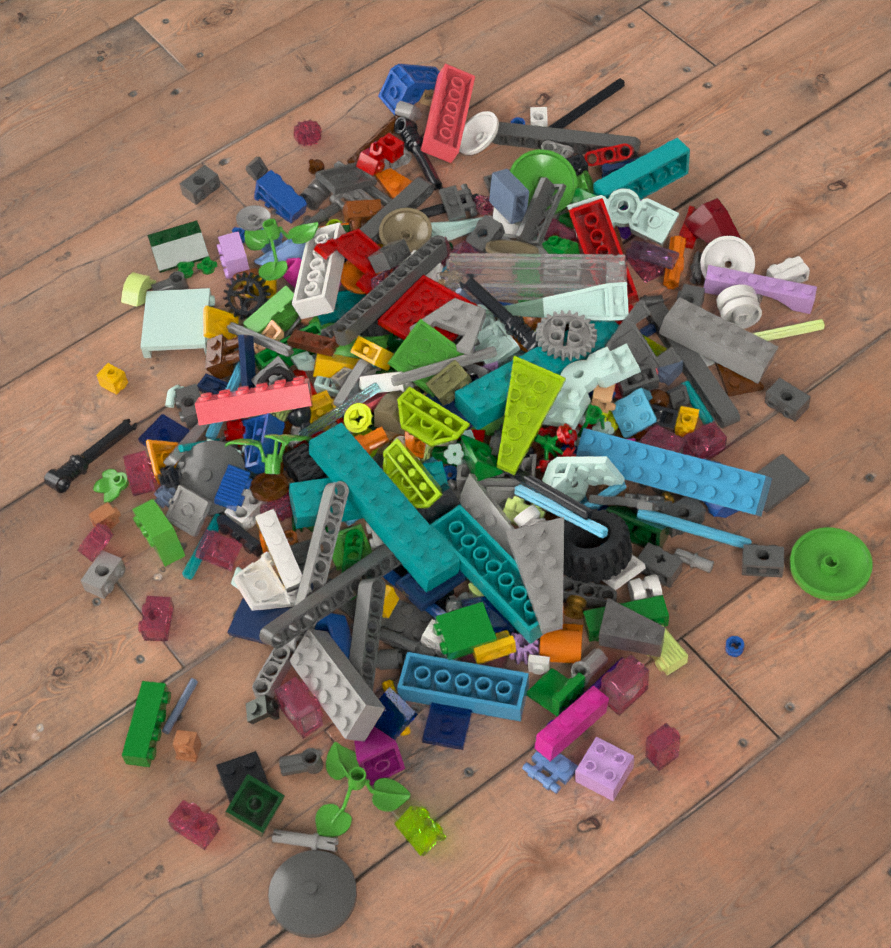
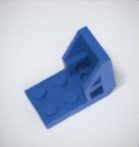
[378,64,440,116]

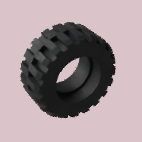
[563,509,633,584]

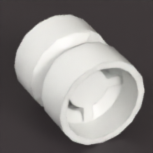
[513,504,546,528]
[628,574,662,601]

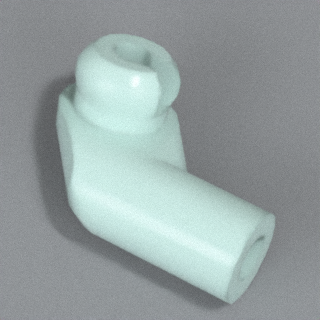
[165,385,184,408]

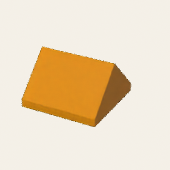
[146,440,181,485]

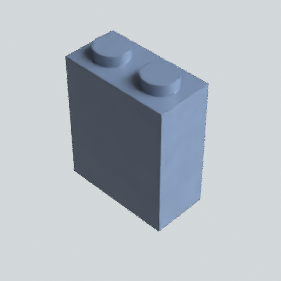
[489,169,529,224]

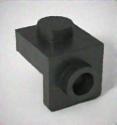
[246,695,280,724]

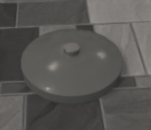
[174,441,248,517]
[268,850,357,938]

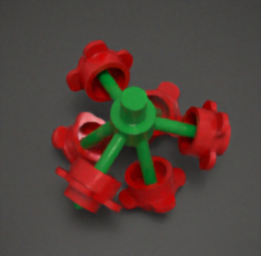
[534,423,578,472]

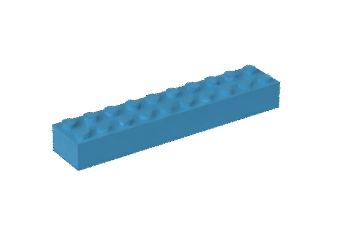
[576,428,772,517]

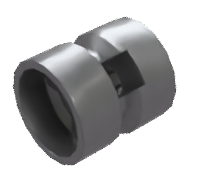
[300,178,331,210]

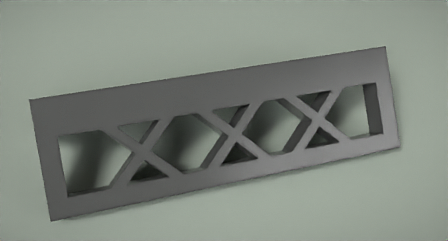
[515,177,567,246]

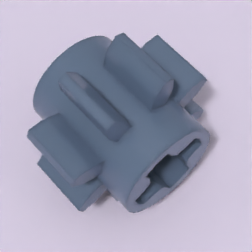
[154,485,176,508]

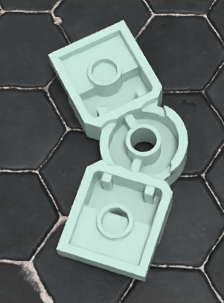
[567,189,679,246]
[453,304,520,365]
[543,344,641,430]

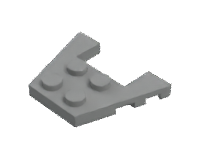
[410,298,486,356]

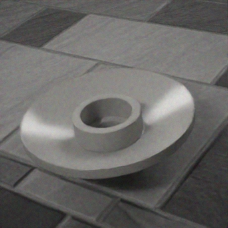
[236,205,271,231]

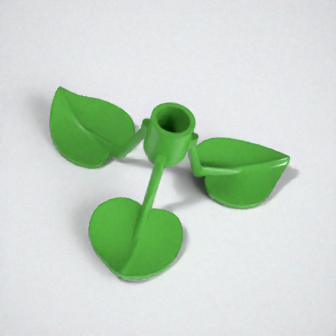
[245,219,319,281]
[225,434,312,474]
[315,742,411,838]

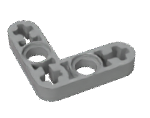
[333,358,374,409]

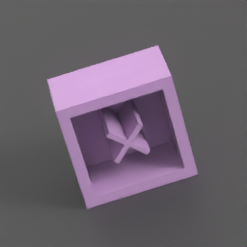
[217,232,249,284]
[575,737,634,801]

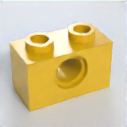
[350,336,394,371]

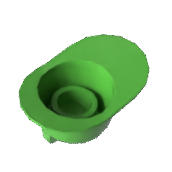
[577,171,593,193]

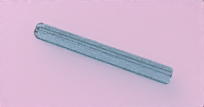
[299,382,381,437]

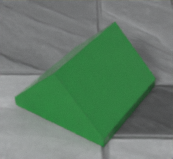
[461,434,503,481]

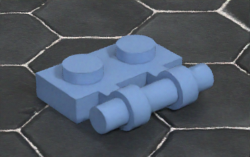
[522,751,578,794]

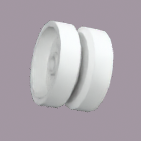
[716,284,762,329]

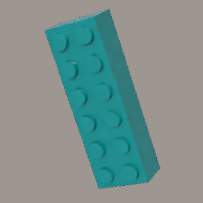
[593,137,690,210]

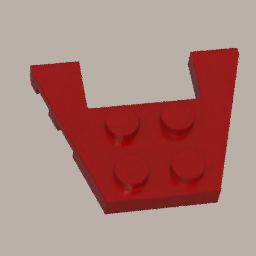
[314,228,381,295]

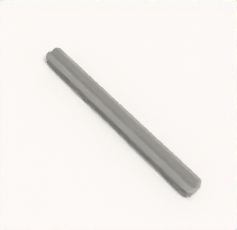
[391,346,497,386]

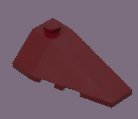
[684,198,742,264]

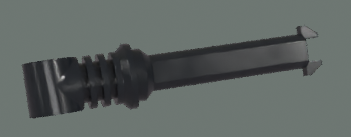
[394,117,444,190]
[460,273,538,351]
[44,419,137,493]

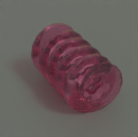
[260,492,293,522]

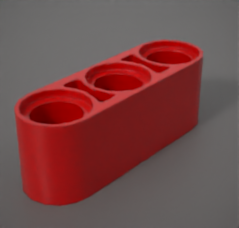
[584,143,635,166]

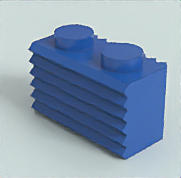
[214,464,253,511]

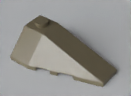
[374,385,421,436]

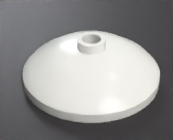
[459,111,499,155]
[700,236,755,278]

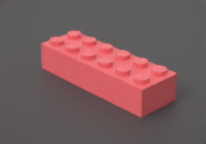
[421,63,475,163]
[195,376,313,426]

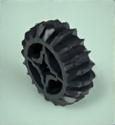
[223,272,271,320]

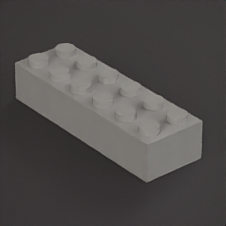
[659,297,778,383]
[289,628,385,742]

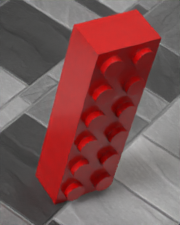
[569,198,639,305]

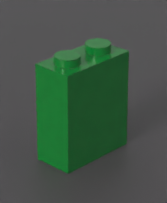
[433,602,497,661]

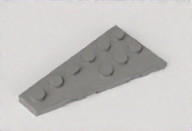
[455,473,515,560]
[506,517,564,634]

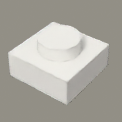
[528,655,550,675]

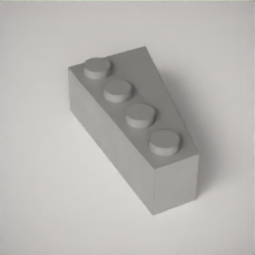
[456,454,537,492]

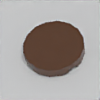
[250,472,289,502]

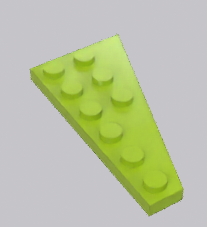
[497,356,566,475]

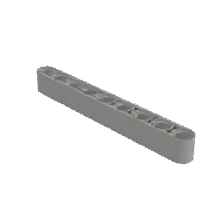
[286,481,349,654]

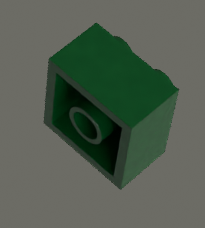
[225,774,285,837]

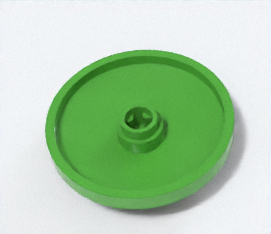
[510,149,577,215]
[790,527,873,601]

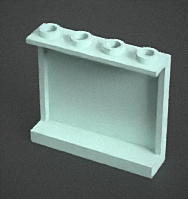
[141,288,215,358]

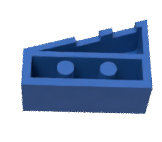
[254,170,307,224]
[242,413,285,475]

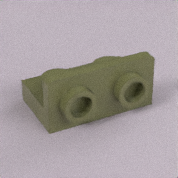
[426,360,472,406]

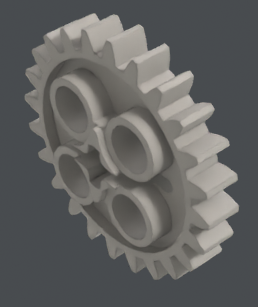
[536,310,597,361]

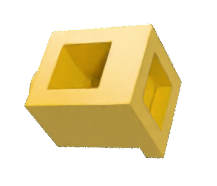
[675,406,699,438]

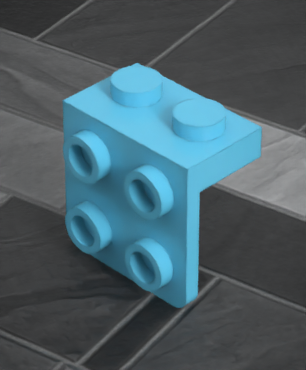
[612,388,657,438]

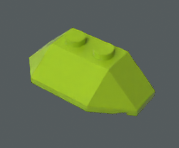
[397,386,470,447]
[383,438,443,509]

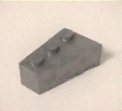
[599,598,665,657]

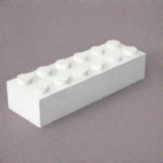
[292,222,346,319]

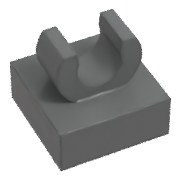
[245,157,268,181]
[666,384,690,409]

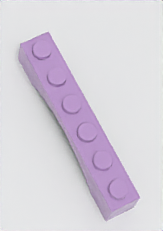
[704,265,817,314]

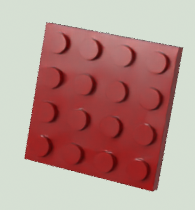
[378,274,480,342]

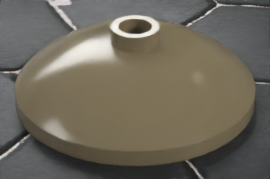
[379,208,432,253]
[485,239,539,267]

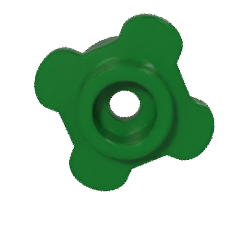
[197,257,218,275]
[177,262,195,278]

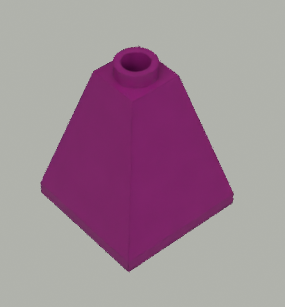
[354,726,405,786]

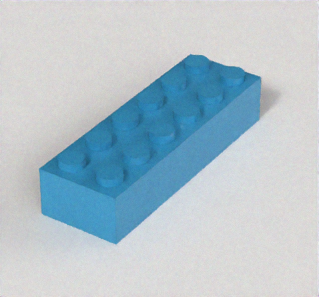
[397,652,529,722]

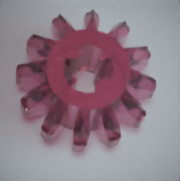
[293,119,322,147]

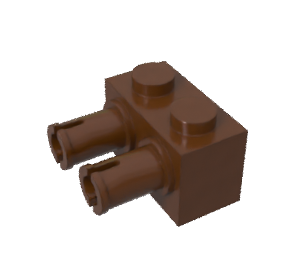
[205,334,240,379]

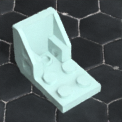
[539,456,625,502]

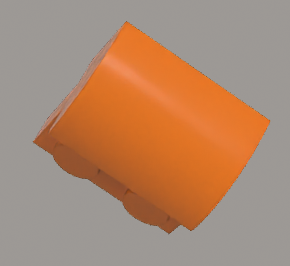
[540,624,583,663]

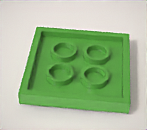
[387,319,464,397]

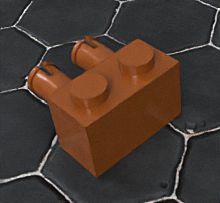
[343,199,382,231]

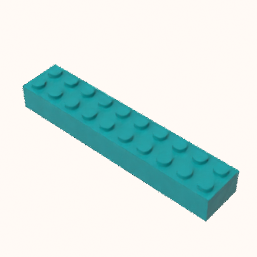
[455,321,620,430]
[309,423,460,593]

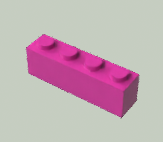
[534,686,609,761]

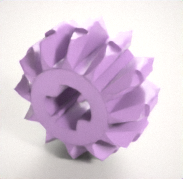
[509,632,540,665]

